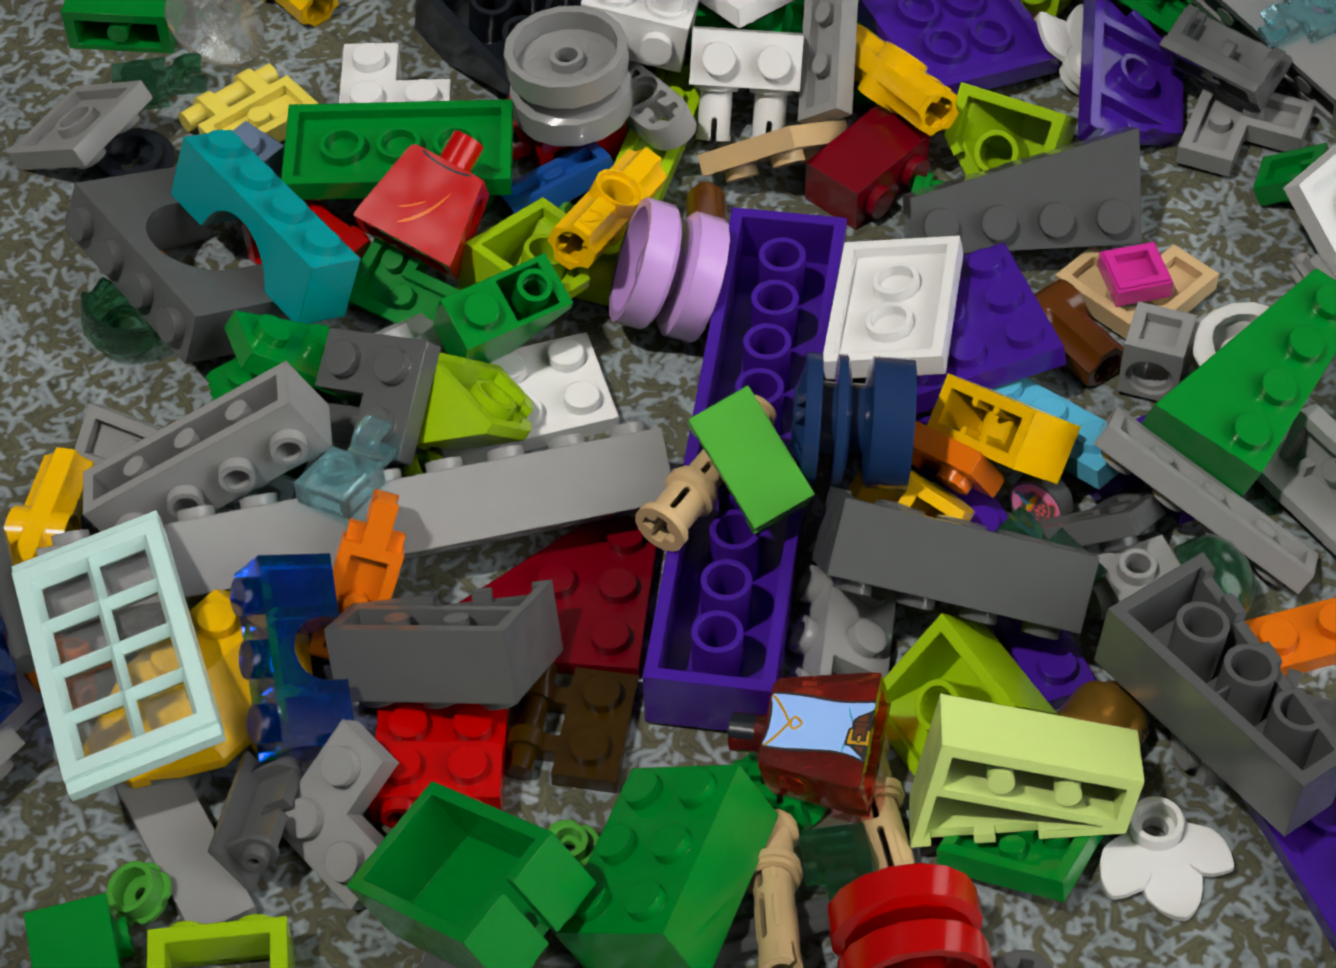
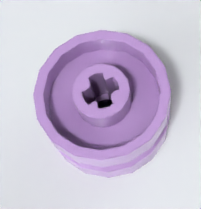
[609,197,730,343]

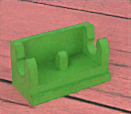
[686,386,815,535]

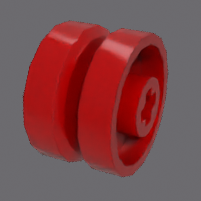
[827,863,994,968]

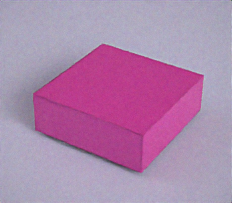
[1097,242,1174,307]

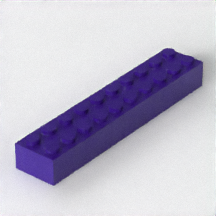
[643,207,847,735]

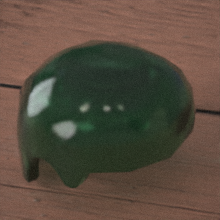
[79,277,162,359]
[1173,534,1255,616]

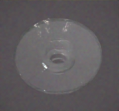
[164,0,265,68]

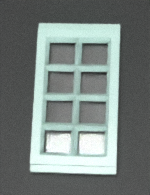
[11,510,226,801]

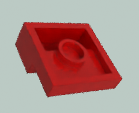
[368,702,509,829]

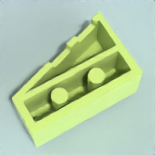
[909,694,1144,848]

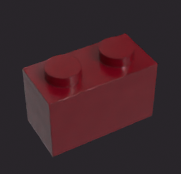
[805,104,930,230]

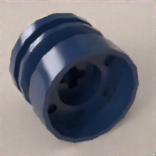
[791,352,917,491]

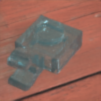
[1258,0,1336,48]
[294,415,397,521]

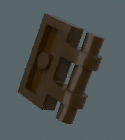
[506,662,640,793]

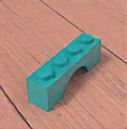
[171,129,360,324]

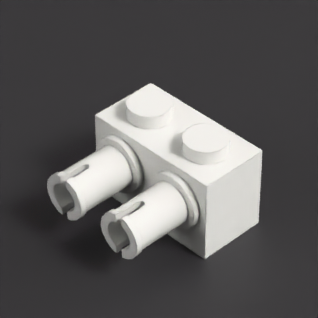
[581,0,699,73]
[689,26,804,141]

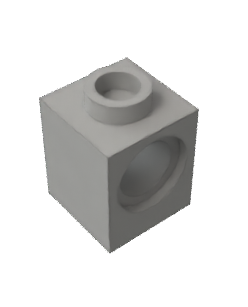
[1117,301,1197,401]

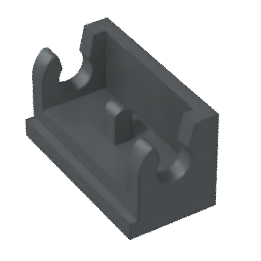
[1159,4,1293,113]

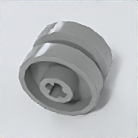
[504,6,633,146]

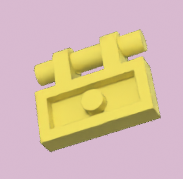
[178,63,319,142]

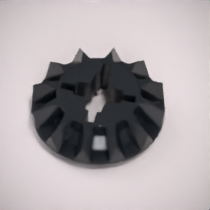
[87,128,176,180]

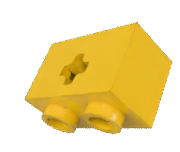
[927,373,1081,484]

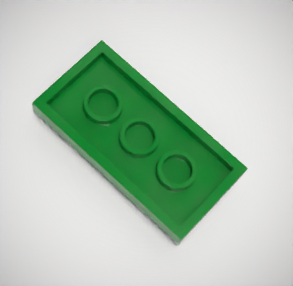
[281,99,514,200]

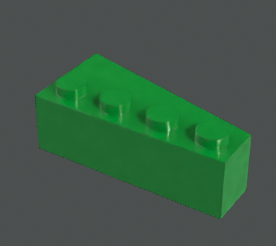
[1141,268,1336,497]

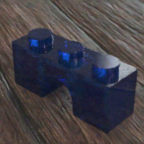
[230,553,354,763]

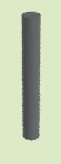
[0,528,35,674]

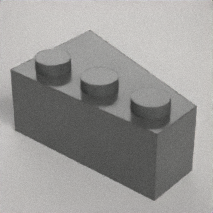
[324,580,563,710]

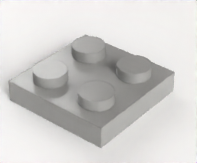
[8,80,153,171]

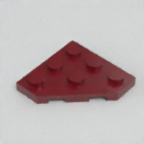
[459,516,658,676]

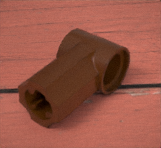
[1034,279,1124,387]

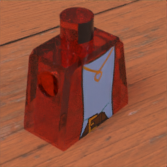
[728,672,891,817]

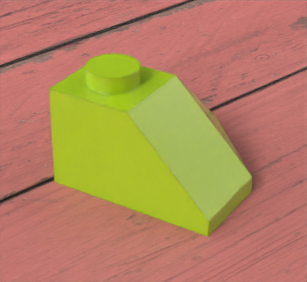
[944,82,1078,175]
[458,197,590,299]
[416,353,534,451]

